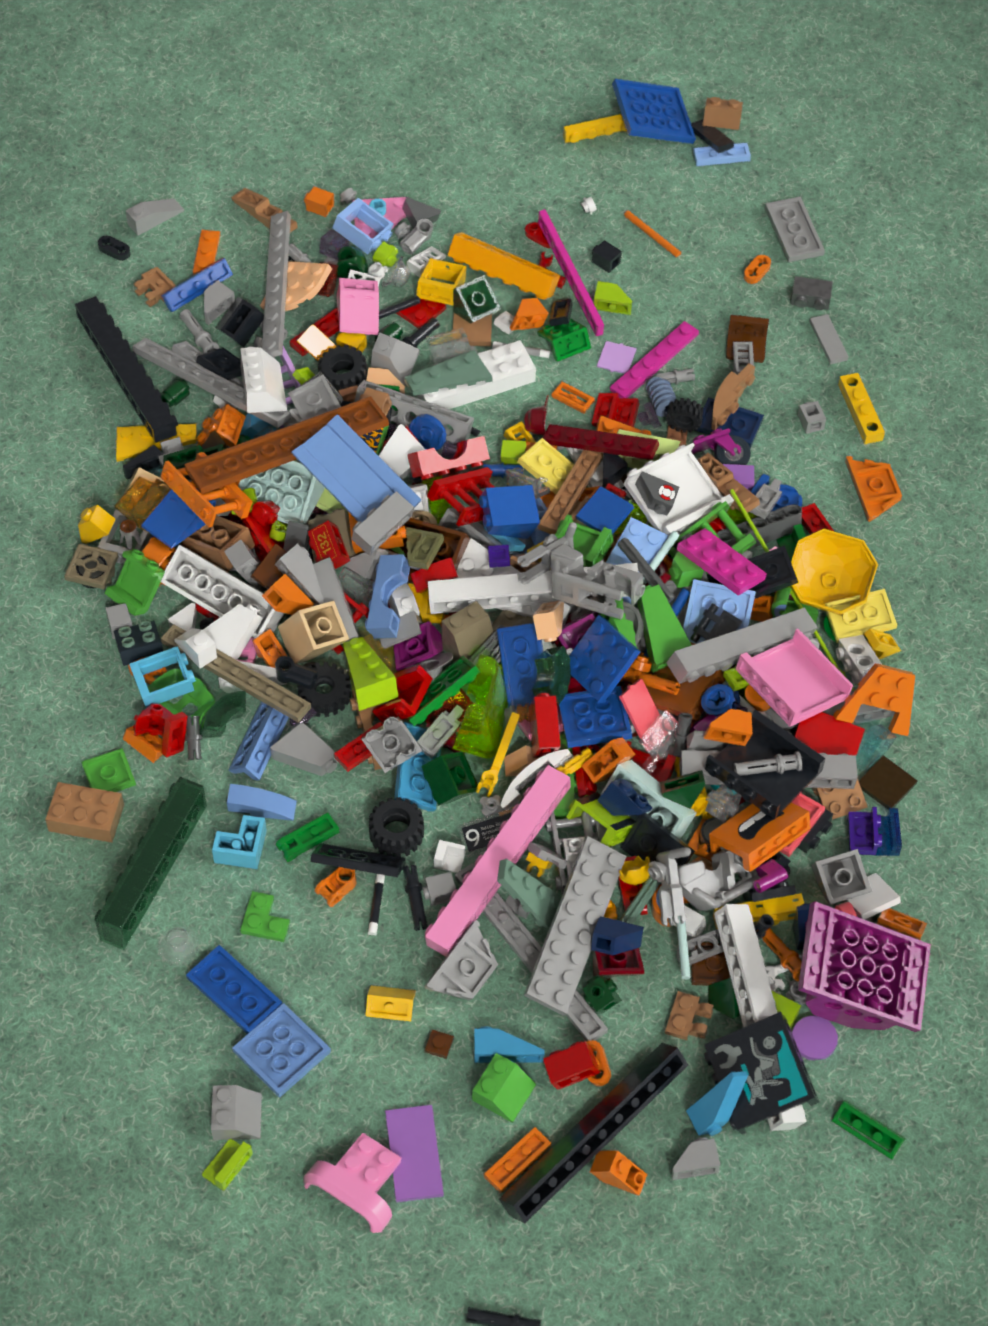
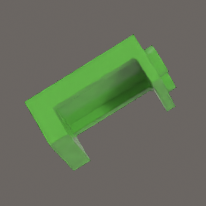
[555,514,614,567]
[104,549,165,616]

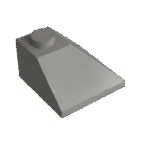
[371,332,420,385]

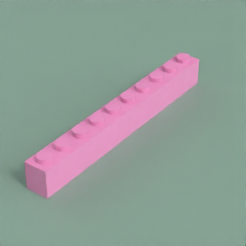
[425,765,571,957]

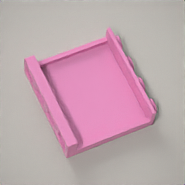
[736,629,853,727]

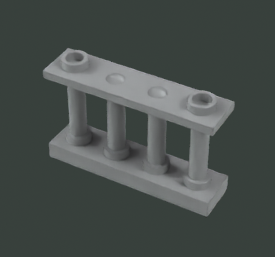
[545,811,615,894]

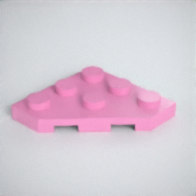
[353,197,406,239]

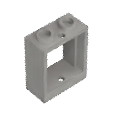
[98,509,152,564]

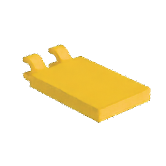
[476,712,520,797]

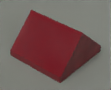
[592,948,645,977]

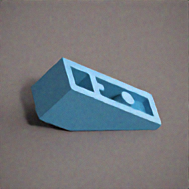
[474,1026,545,1063]
[686,1072,748,1136]

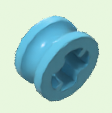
[370,199,386,216]

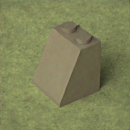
[442,601,493,662]

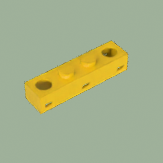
[838,373,885,444]
[713,893,805,930]

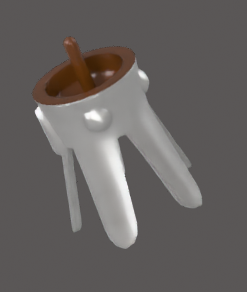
[120,520,141,549]

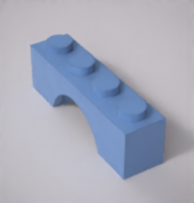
[365,554,410,639]

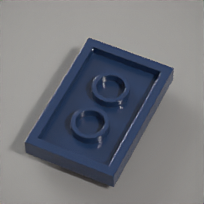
[697,397,764,449]

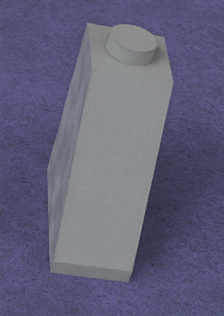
[270,722,338,776]

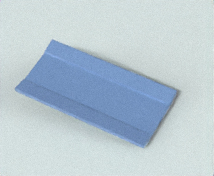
[291,414,422,522]

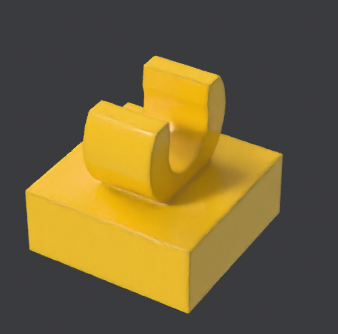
[526,852,553,877]

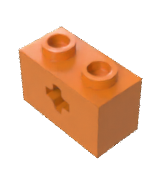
[582,737,635,783]

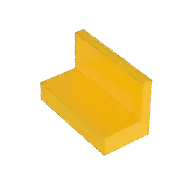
[366,985,416,1021]

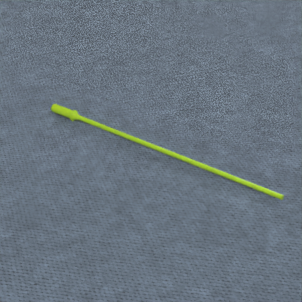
[730,489,855,691]

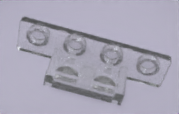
[638,710,678,774]

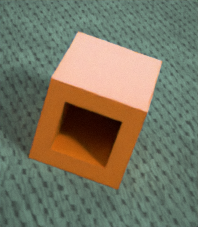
[304,186,334,217]

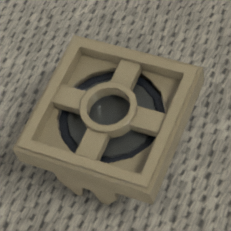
[64,544,118,589]

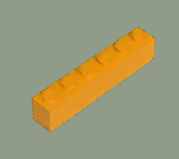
[447,232,560,300]

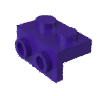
[848,807,882,855]

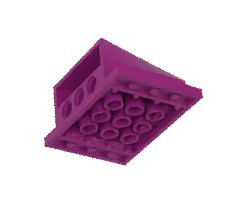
[798,901,931,1032]

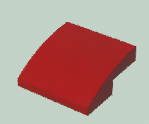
[592,393,640,427]

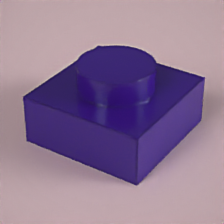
[488,545,510,568]

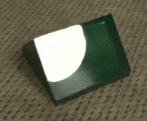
[453,275,501,324]

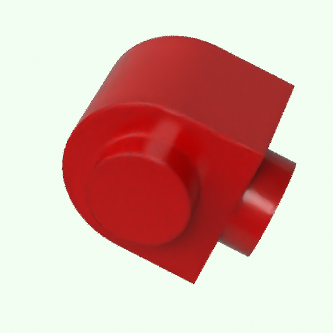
[251,500,280,526]

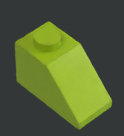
[594,281,632,315]

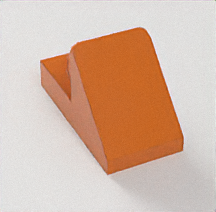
[252,629,287,670]

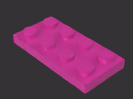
[676,528,767,596]

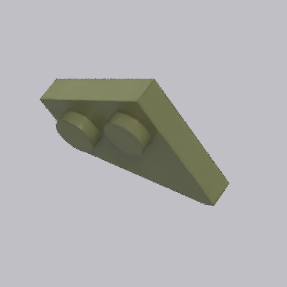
[406,528,444,570]

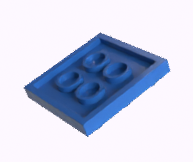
[562,615,640,703]
[557,686,632,748]

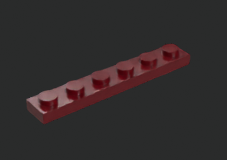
[543,424,659,460]

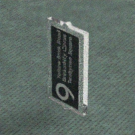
[457,808,513,858]

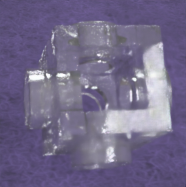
[705,783,742,822]

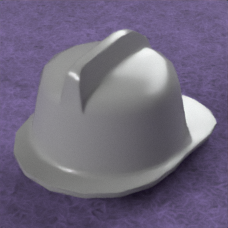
[406,652,453,680]

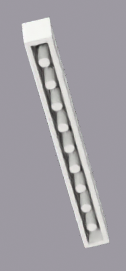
[428,563,638,614]
[714,904,807,1131]

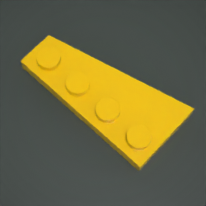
[116,424,197,462]

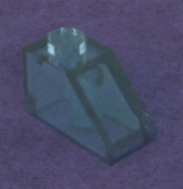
[856,724,897,773]

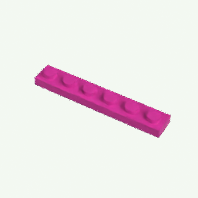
[610,321,699,398]

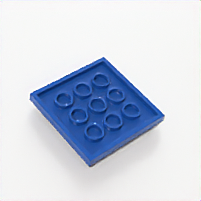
[612,79,696,144]

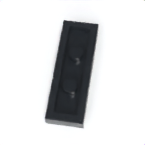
[691,119,734,153]

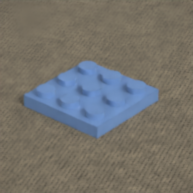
[232,1003,331,1098]

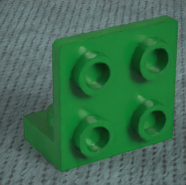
[537,318,591,362]

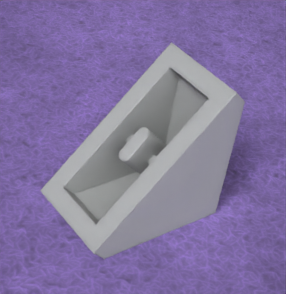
[344,548,388,580]

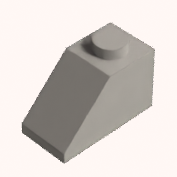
[204,280,235,325]
[671,1137,720,1180]

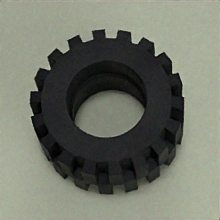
[318,345,368,398]
[369,797,424,857]

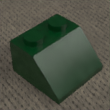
[421,751,481,806]

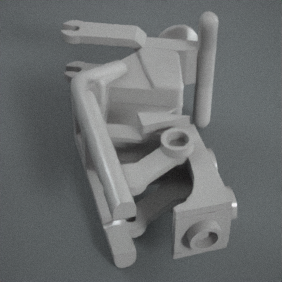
[517,522,645,620]
[648,847,760,926]

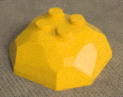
[791,529,878,615]

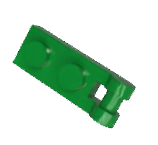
[275,813,340,862]

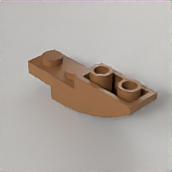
[711,363,755,430]
[697,453,760,514]

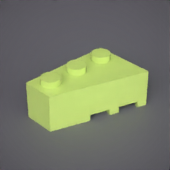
[617,429,681,469]

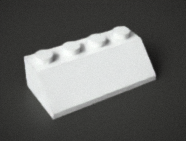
[240,347,287,413]

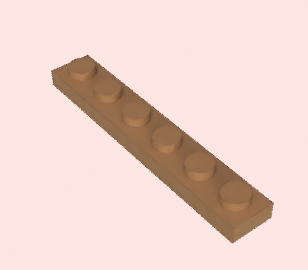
[538,450,604,534]

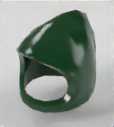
[335,246,368,279]

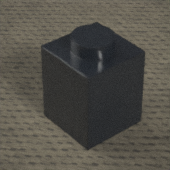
[592,240,622,273]

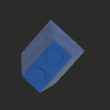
[479,485,540,539]

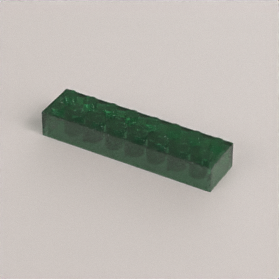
[94,777,207,950]

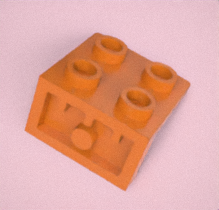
[196,404,246,447]

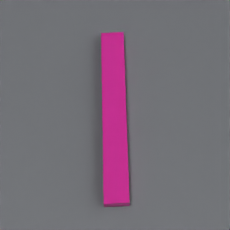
[538,209,604,336]

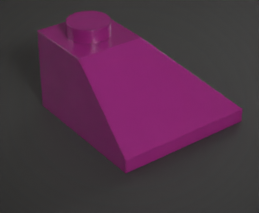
[394,621,443,671]

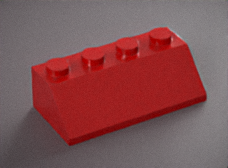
[242,512,284,561]

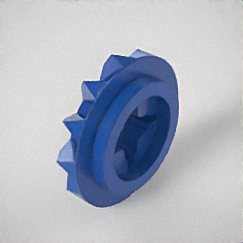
[701,684,735,717]

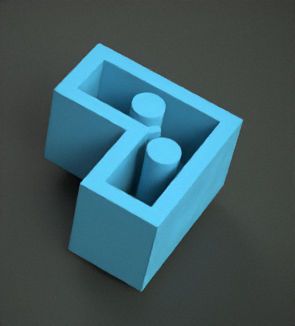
[212,815,267,869]

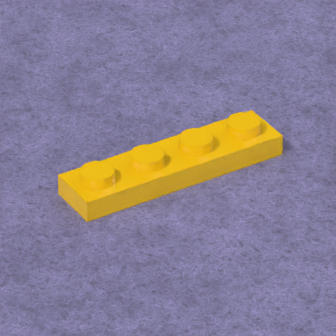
[563,114,627,143]

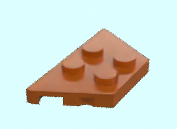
[845,456,902,522]

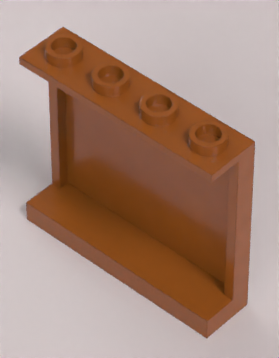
[622,642,734,728]

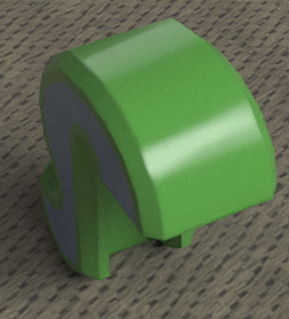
[771,587,819,624]

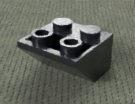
[216,297,264,347]

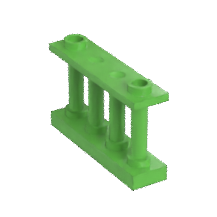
[666,501,757,587]

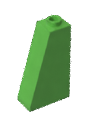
[637,584,692,673]

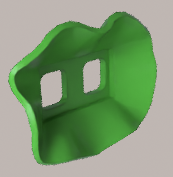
[148,668,215,725]

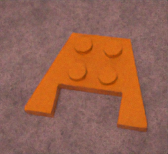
[833,663,915,736]

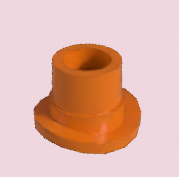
[745,684,770,712]

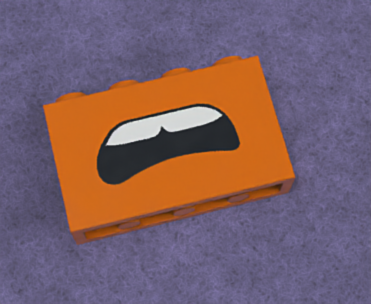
[709,802,810,872]

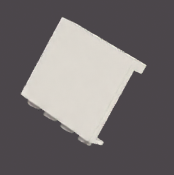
[623,443,734,537]

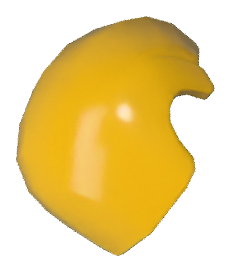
[619,856,650,885]

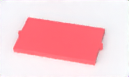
[619,678,669,751]

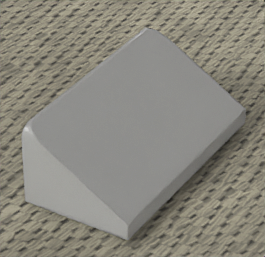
[687,731,729,751]

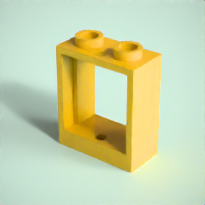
[417,258,467,305]

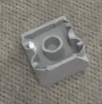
[361,716,423,773]

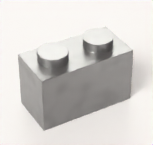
[791,276,833,310]

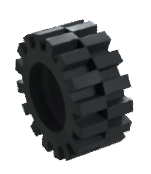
[666,398,703,433]

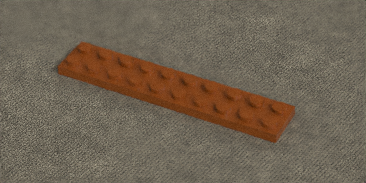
[185,396,389,494]

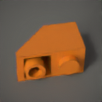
[510,298,549,331]
[262,574,314,615]
[590,1150,647,1196]

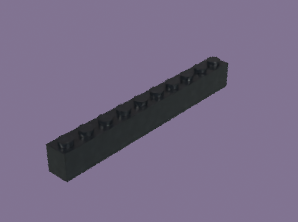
[75,296,178,443]
[499,1043,688,1223]

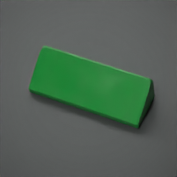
[832,1100,906,1160]

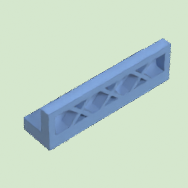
[228,701,289,780]

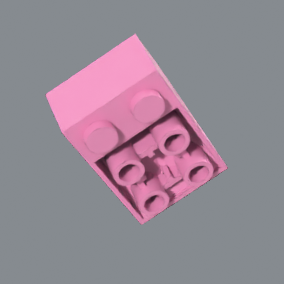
[336,278,379,335]

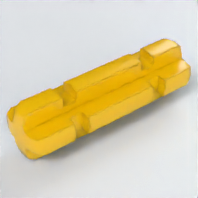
[556,748,594,775]

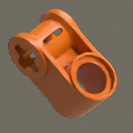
[315,867,357,907]

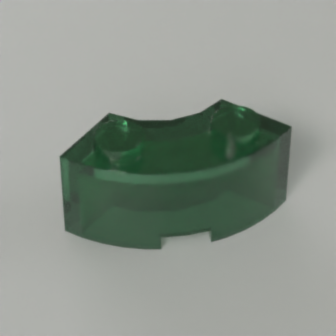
[531,646,571,705]
[200,691,246,738]

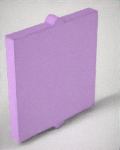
[597,341,637,374]

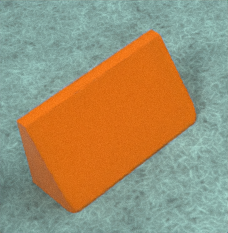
[123,726,163,763]

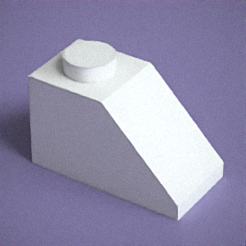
[174,628,217,669]

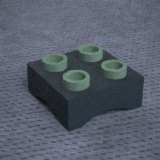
[113,620,163,666]

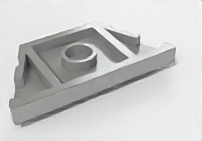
[424,920,498,1000]

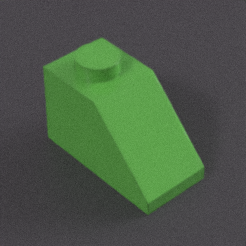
[669,551,704,588]

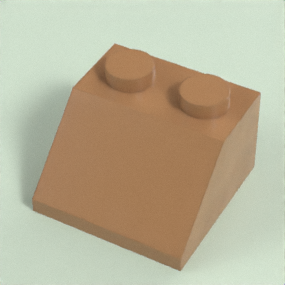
[703,97,743,130]

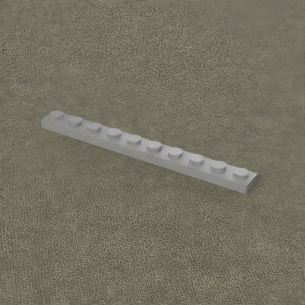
[262,211,291,357]
[132,338,291,428]
[455,863,608,1042]

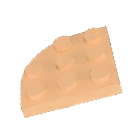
[260,261,332,311]

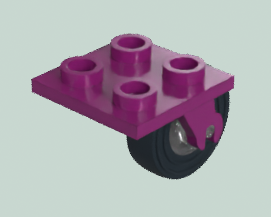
[691,428,751,465]

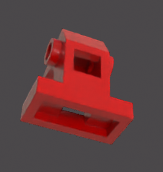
[133,703,188,758]

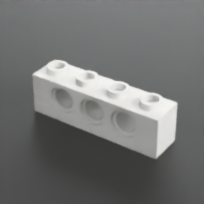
[836,635,882,687]

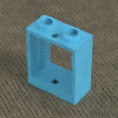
[129,646,196,708]

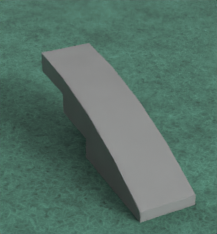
[313,557,359,645]

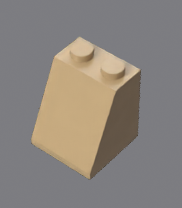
[278,601,349,664]

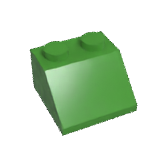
[472,1053,536,1123]

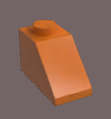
[703,709,752,746]

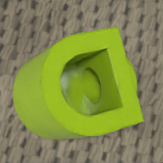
[373,241,398,267]

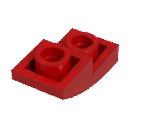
[410,558,458,594]

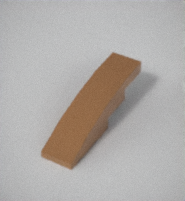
[231,188,298,233]

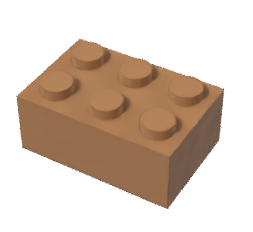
[180,515,255,571]
[45,782,124,843]

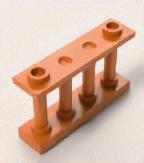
[160,452,253,528]

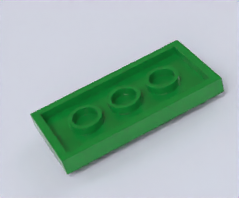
[406,656,480,726]

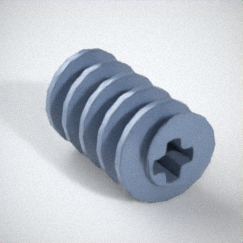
[646,377,677,417]

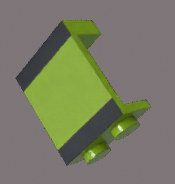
[566,792,636,847]

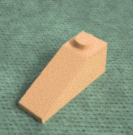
[533,600,564,642]

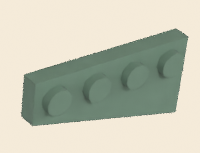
[404,350,493,396]
[497,859,561,935]

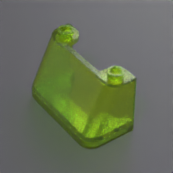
[453,654,508,759]

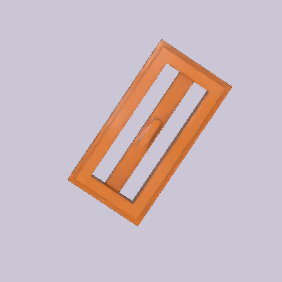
[551,381,595,414]

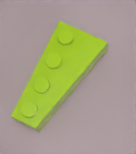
[343,637,398,711]

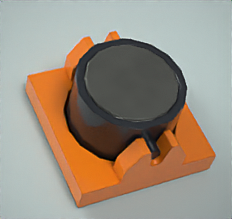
[688,814,731,861]

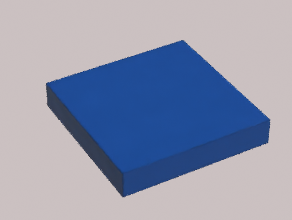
[576,486,634,534]

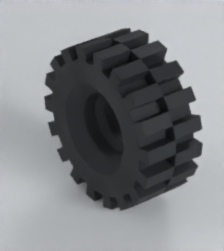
[297,662,351,717]

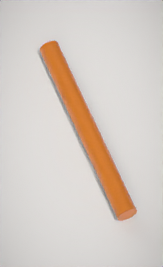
[624,210,682,258]

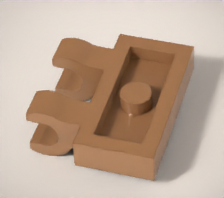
[134,267,176,307]
[665,991,714,1040]

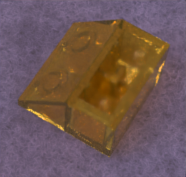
[115,476,170,533]

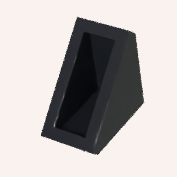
[602,453,628,488]

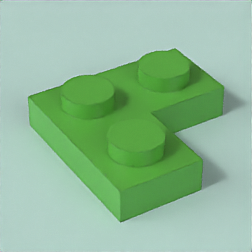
[240,891,290,942]

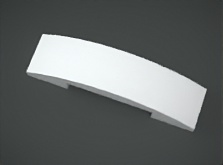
[501,749,573,811]

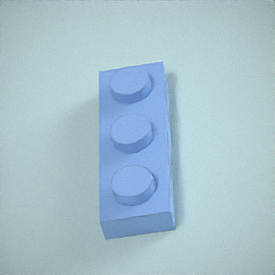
[693,143,751,166]

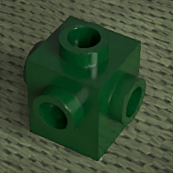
[583,976,622,1013]

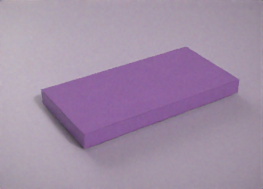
[385,1105,444,1202]

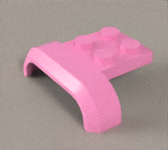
[303,1133,402,1233]

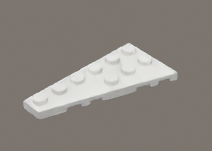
[455,538,571,626]

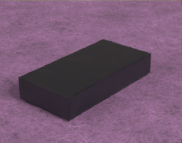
[549,299,573,326]

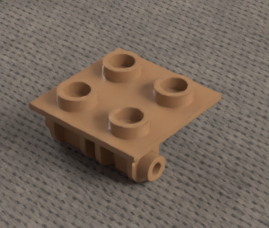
[813,779,868,820]

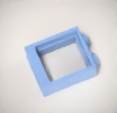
[332,198,394,255]

